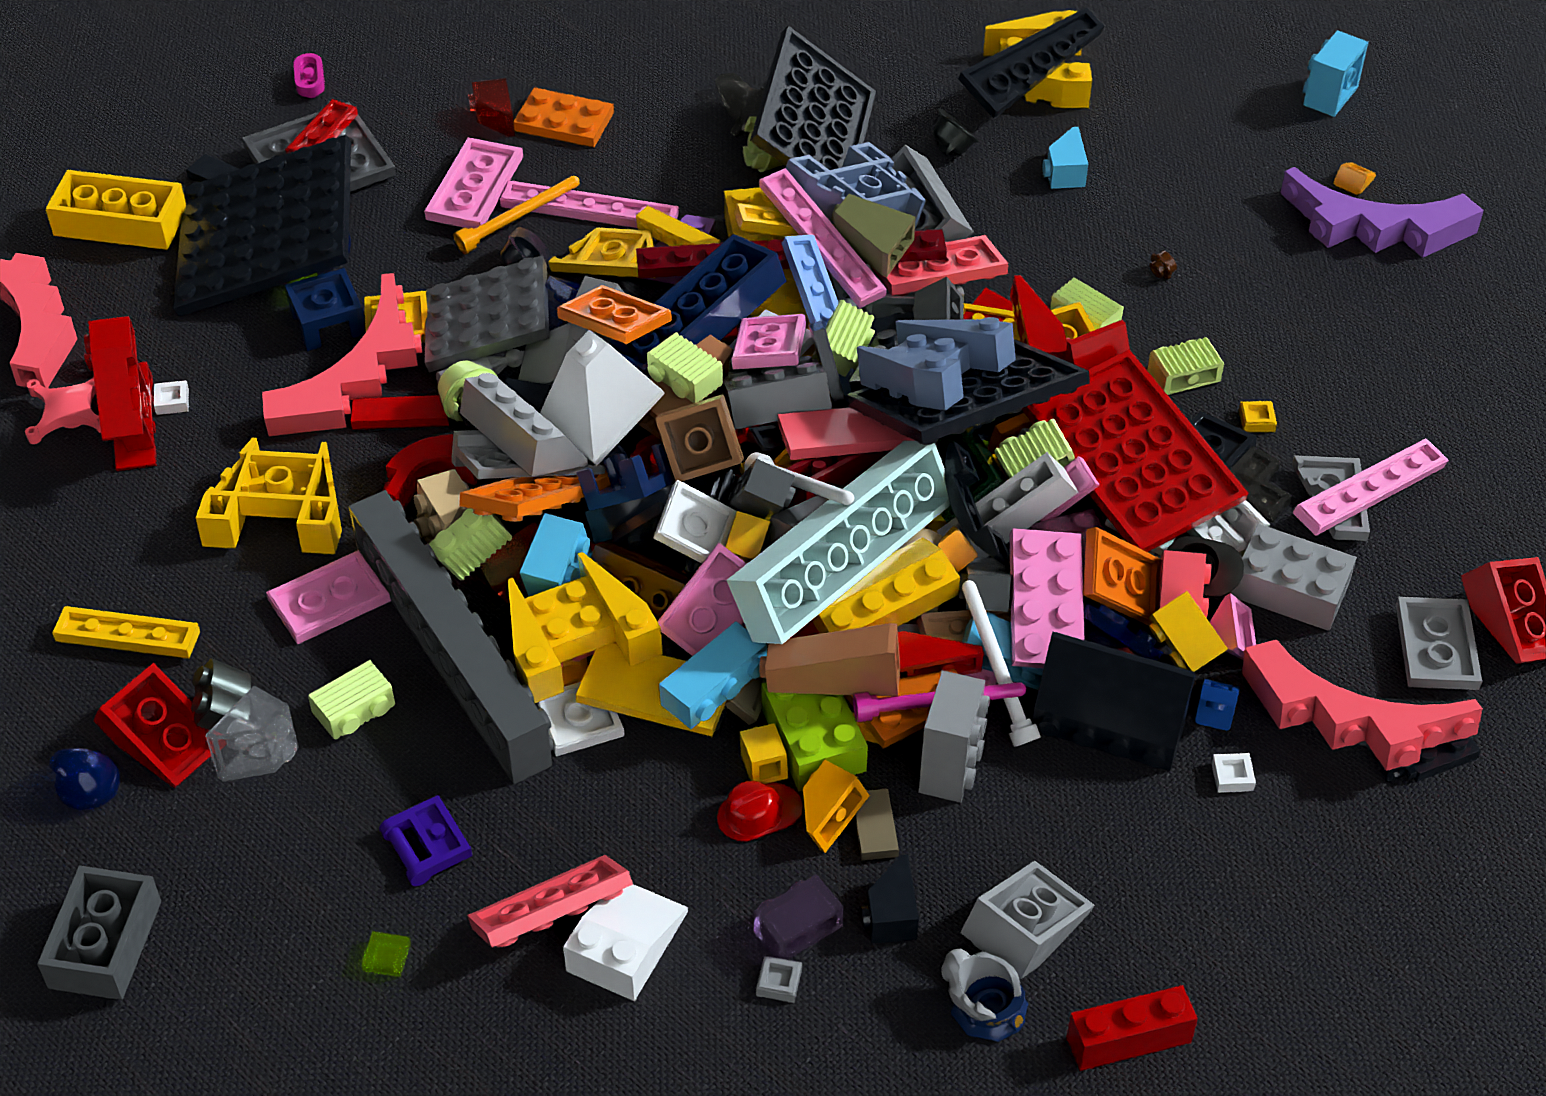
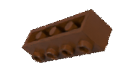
[591,541,690,621]

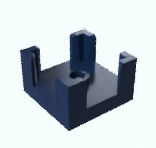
[285,268,366,351]
[576,442,675,511]

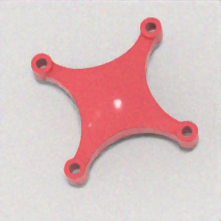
[25,377,101,444]

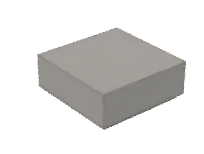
[756,956,802,1003]

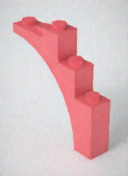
[0,253,77,388]
[262,273,422,437]
[1242,640,1483,771]

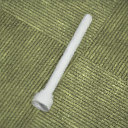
[744,452,854,505]
[962,580,1041,747]

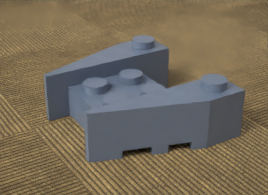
[786,142,926,228]
[857,317,1016,411]

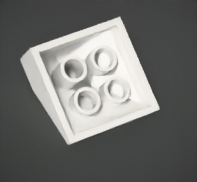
[540,330,665,466]

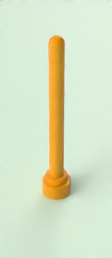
[453,176,580,254]

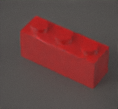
[1066,985,1198,1071]

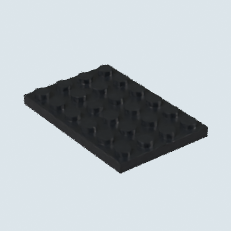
[750,26,876,170]
[847,339,1090,445]

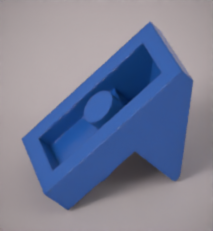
[1195,679,1240,731]

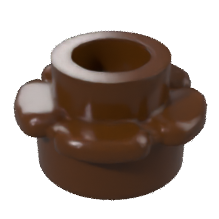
[1149,250,1177,279]

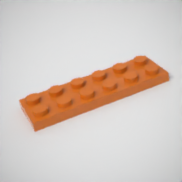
[459,468,611,522]

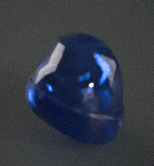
[49,748,120,810]

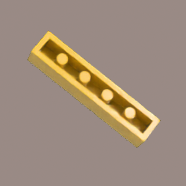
[636,206,720,246]

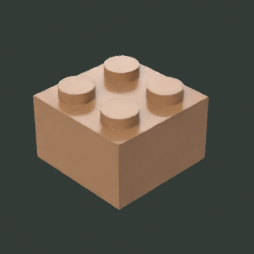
[655,394,744,482]

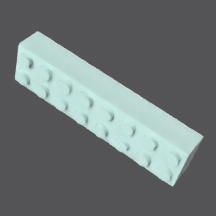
[726,441,951,644]

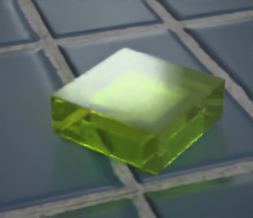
[362,931,411,977]

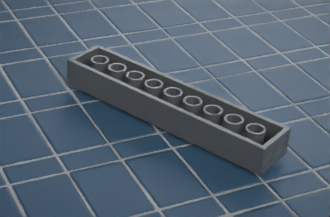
[349,490,554,784]

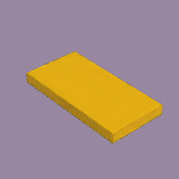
[575,643,726,737]

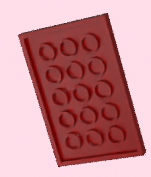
[1022,349,1249,552]

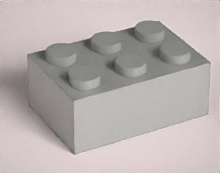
[1231,524,1357,631]
[919,670,990,803]

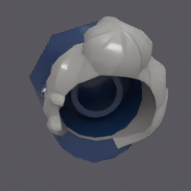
[942,949,1028,1042]

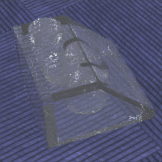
[205,686,299,781]

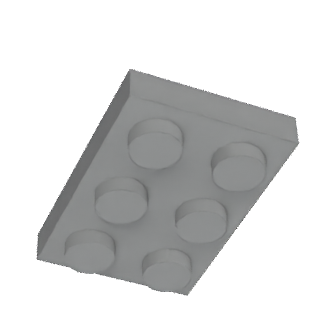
[1396,597,1482,690]

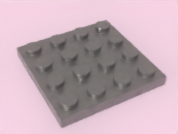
[242,102,396,191]
[425,255,549,372]

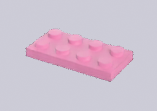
[425,137,523,229]
[1009,528,1084,668]

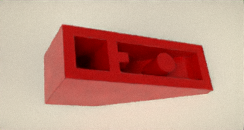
[1010,275,1071,360]
[898,631,984,678]

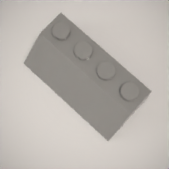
[891,145,974,242]
[460,373,588,476]

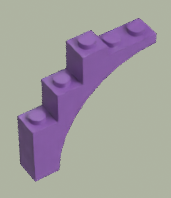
[1281,167,1484,258]

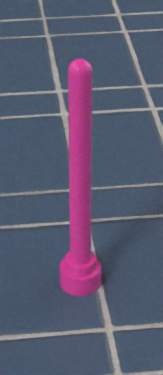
[853,682,1026,722]

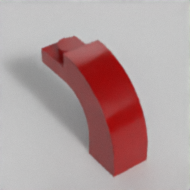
[383,435,479,510]

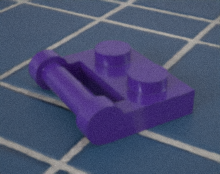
[379,795,472,886]

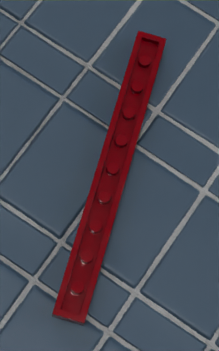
[636,229,947,279]

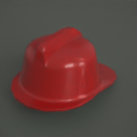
[717,781,803,841]

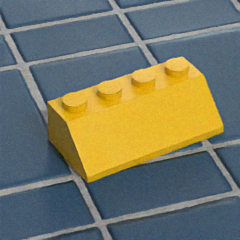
[812,537,960,634]

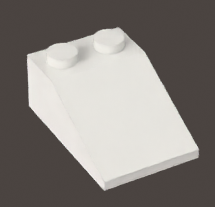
[563,884,688,1001]

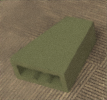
[832,194,916,277]

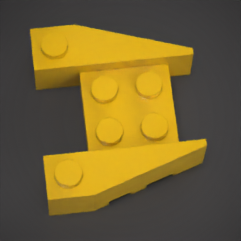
[983,10,1092,108]
[196,438,342,554]
[508,552,663,704]

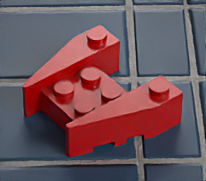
[84,316,157,471]

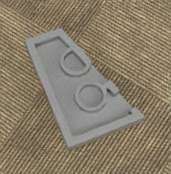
[1292,455,1370,541]

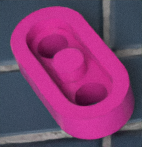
[294,53,325,98]

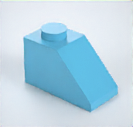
[1042,127,1088,189]

